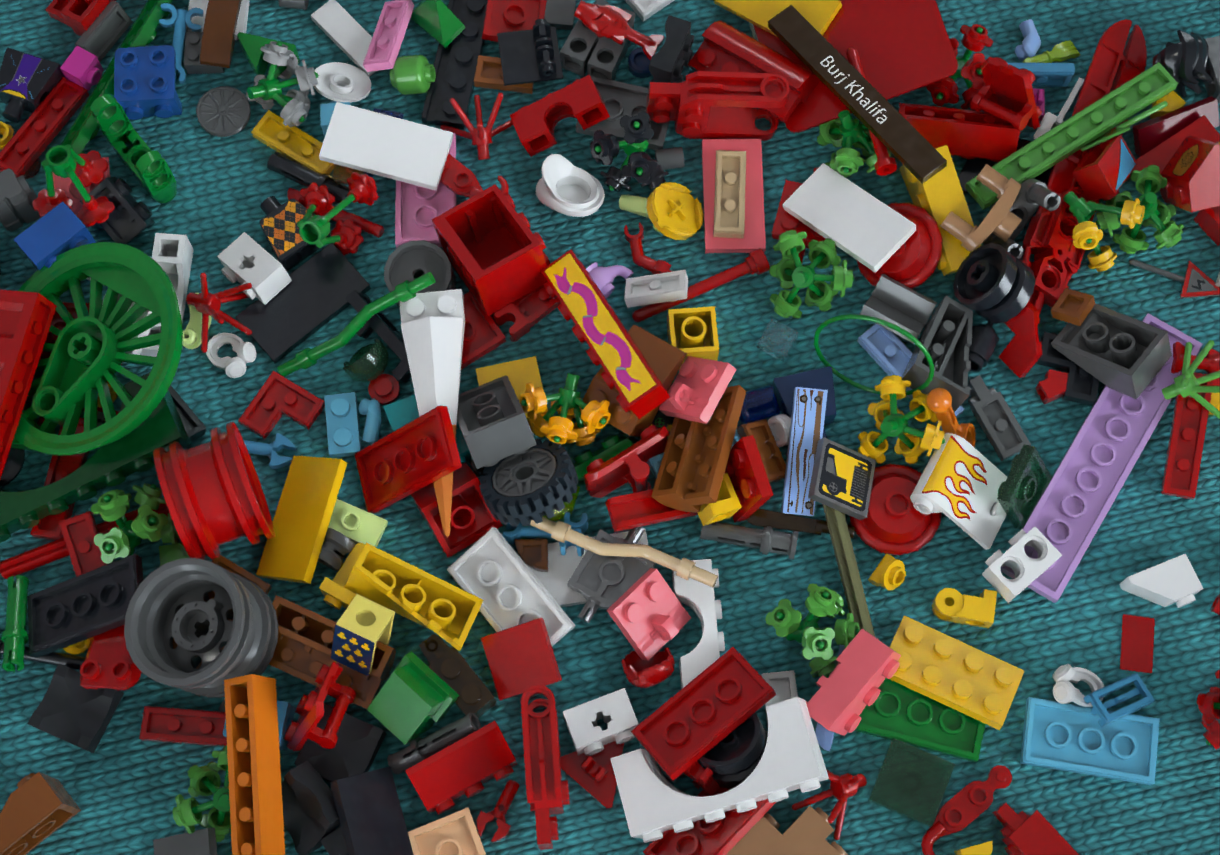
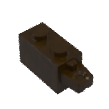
[419,633,497,718]

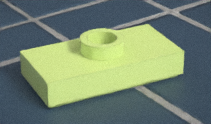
[328,499,388,548]

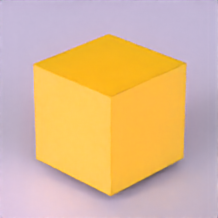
[667,306,719,369]

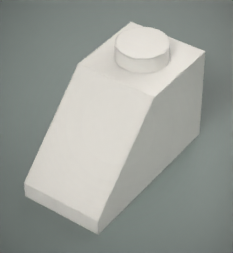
[1119,553,1203,608]

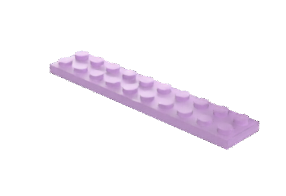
[1001,313,1203,603]

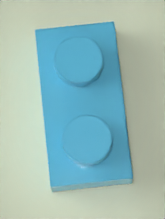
[324,392,361,458]

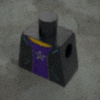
[0,47,65,123]

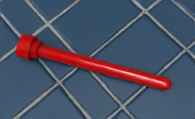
[632,248,770,322]

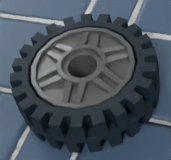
[479,439,578,527]

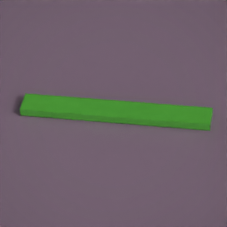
[965,62,1178,210]

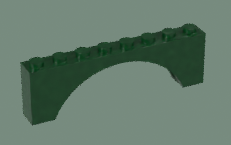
[0,372,192,543]

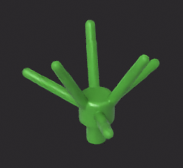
[1162,340,1220,419]

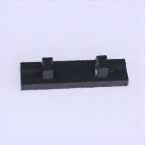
[345,290,411,382]

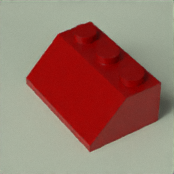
[405,720,517,815]

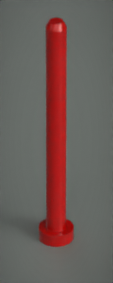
[846,47,897,176]

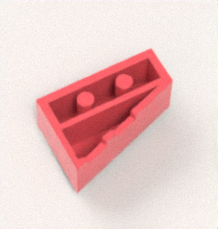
[802,629,901,736]

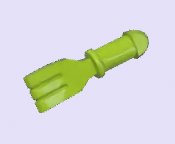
[1022,40,1080,63]

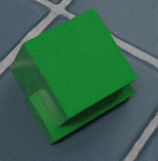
[367,651,460,745]

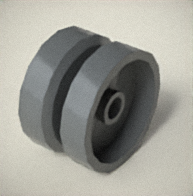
[384,240,456,307]

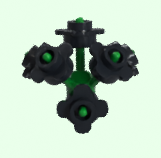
[590,111,669,192]

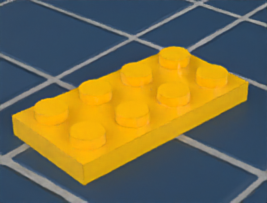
[890,616,1024,731]

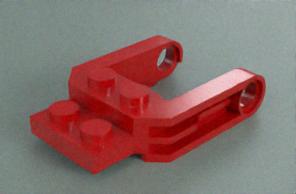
[646,71,789,141]
[521,685,570,850]

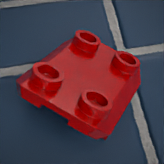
[970,57,1042,131]
[584,425,669,498]
[80,625,142,690]
[283,661,356,751]

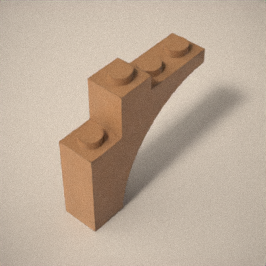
[726,806,848,855]

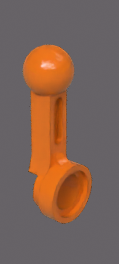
[926,388,976,448]

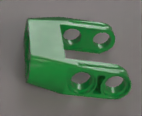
[90,94,177,203]

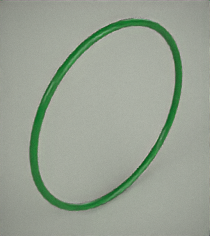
[814,314,934,396]

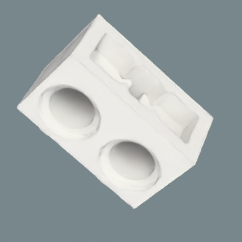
[982,527,1062,603]

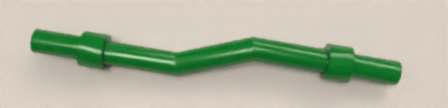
[278,272,435,377]

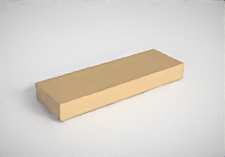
[713,150,746,238]

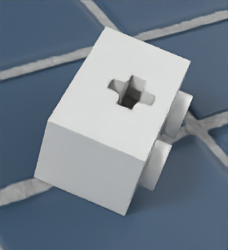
[217,232,292,305]
[563,688,639,756]

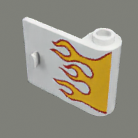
[910,433,1020,550]

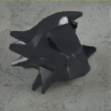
[1153,30,1212,98]

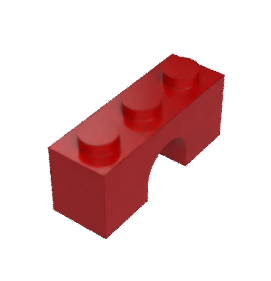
[510,74,610,157]

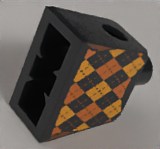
[259,196,331,272]

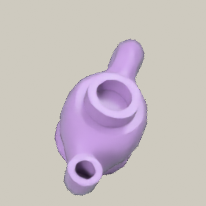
[586,262,633,298]

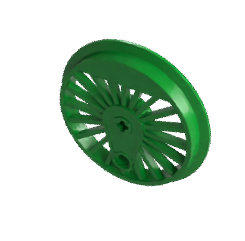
[14,242,183,456]

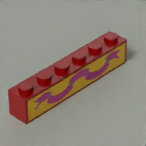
[541,249,671,419]

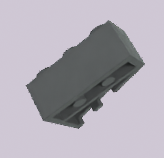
[902,296,973,412]

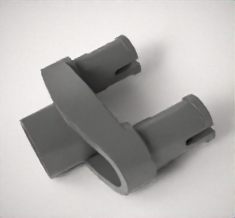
[983,179,1061,259]

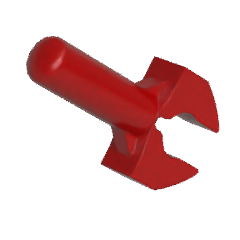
[476,780,520,843]

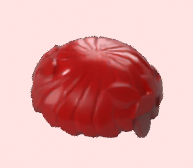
[622,648,675,688]

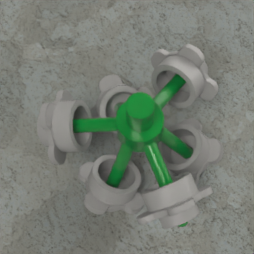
[246,41,319,128]

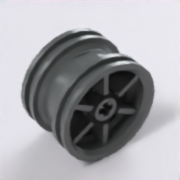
[124,558,278,698]

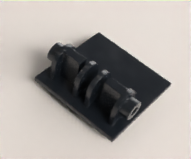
[497,19,563,86]

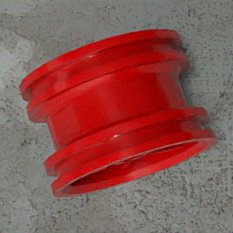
[153,422,275,560]

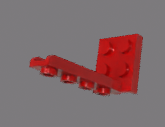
[605,435,774,532]

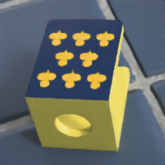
[331,594,395,676]

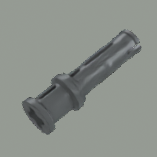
[700,522,799,560]

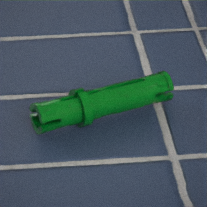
[1,575,29,672]

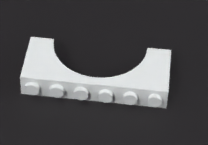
[610,696,829,843]

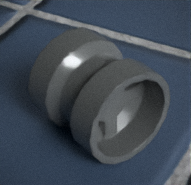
[318,528,355,572]

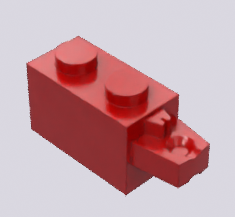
[993,803,1079,855]

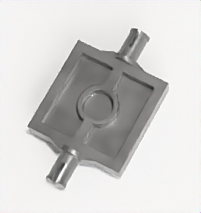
[567,527,656,624]

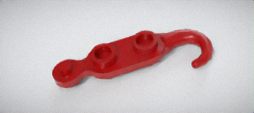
[440,154,509,198]
[921,765,1012,855]

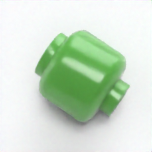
[389,55,436,95]

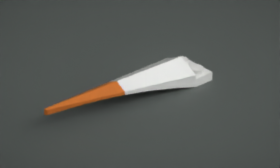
[400,289,465,538]

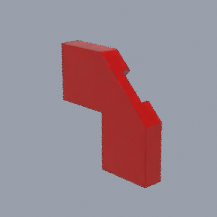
[999,301,1042,378]

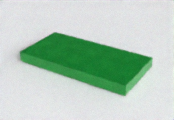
[854,678,985,762]

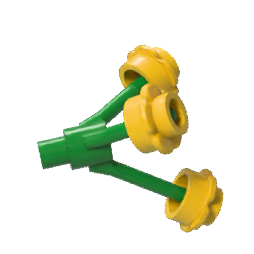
[1063,191,1145,272]

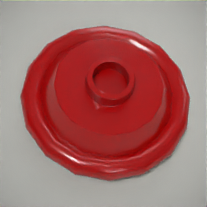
[856,203,943,289]
[849,464,942,556]

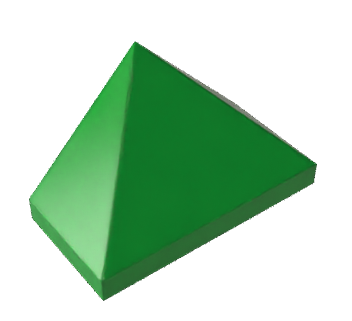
[410,0,466,48]

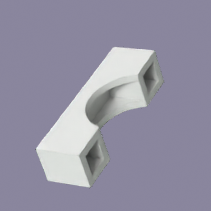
[141,233,194,357]
[672,559,725,689]

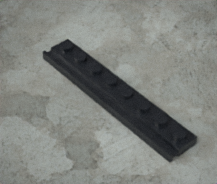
[421,0,487,130]

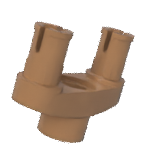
[940,164,1022,252]

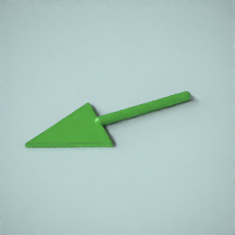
[1081,101,1168,151]

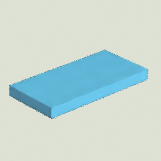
[1020,697,1160,785]

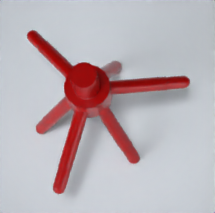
[440,92,513,160]
[186,273,252,353]
[792,769,867,840]

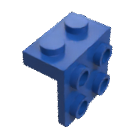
[114,45,182,120]

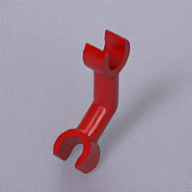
[624,222,672,274]

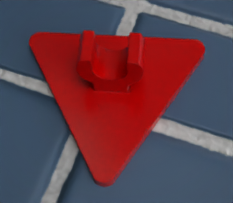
[560,741,624,809]

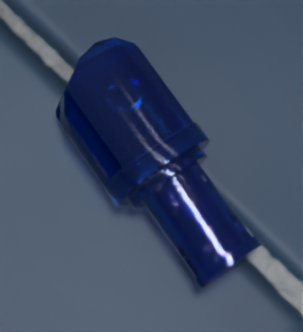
[739,385,780,424]

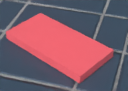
[701,139,766,253]

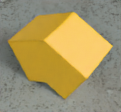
[1150,90,1186,119]

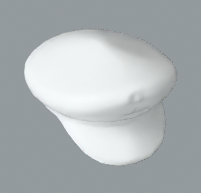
[536,154,605,217]

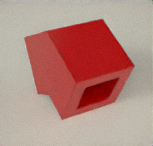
[1035,369,1068,405]

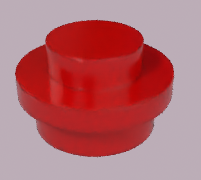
[368,374,400,405]

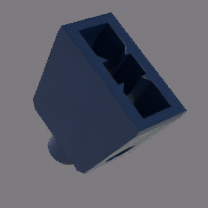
[771,366,836,438]

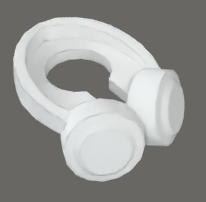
[206,333,257,378]
[1052,664,1105,707]

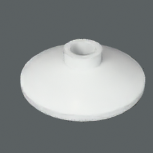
[314,62,371,103]

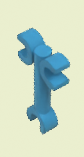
[159,3,204,84]
[503,512,589,556]

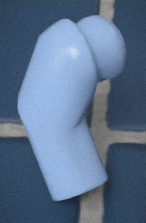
[1015,19,1041,61]

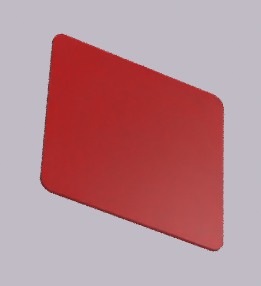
[753,0,958,133]

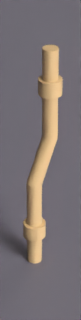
[530,517,718,588]

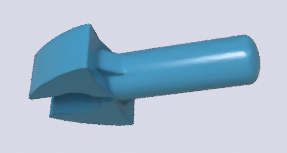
[244,433,297,469]

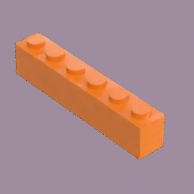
[224,674,285,855]

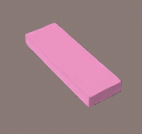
[363,0,415,72]

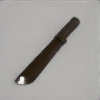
[746,508,855,539]

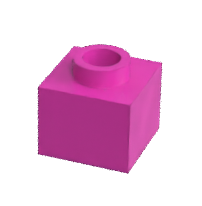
[60,46,104,91]

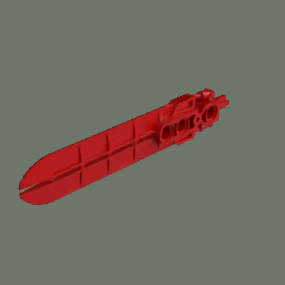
[1021,19,1147,315]

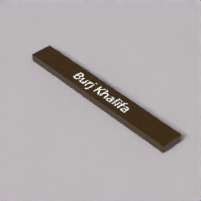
[768,5,947,184]

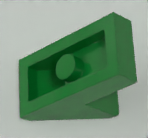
[237,32,300,75]

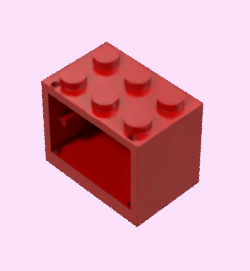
[431,184,551,316]

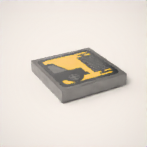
[808,437,876,520]

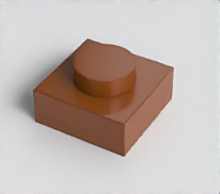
[1051,288,1095,326]

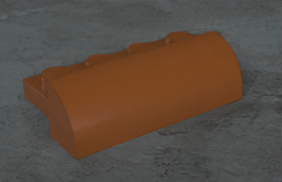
[651,385,747,512]
[269,595,396,709]

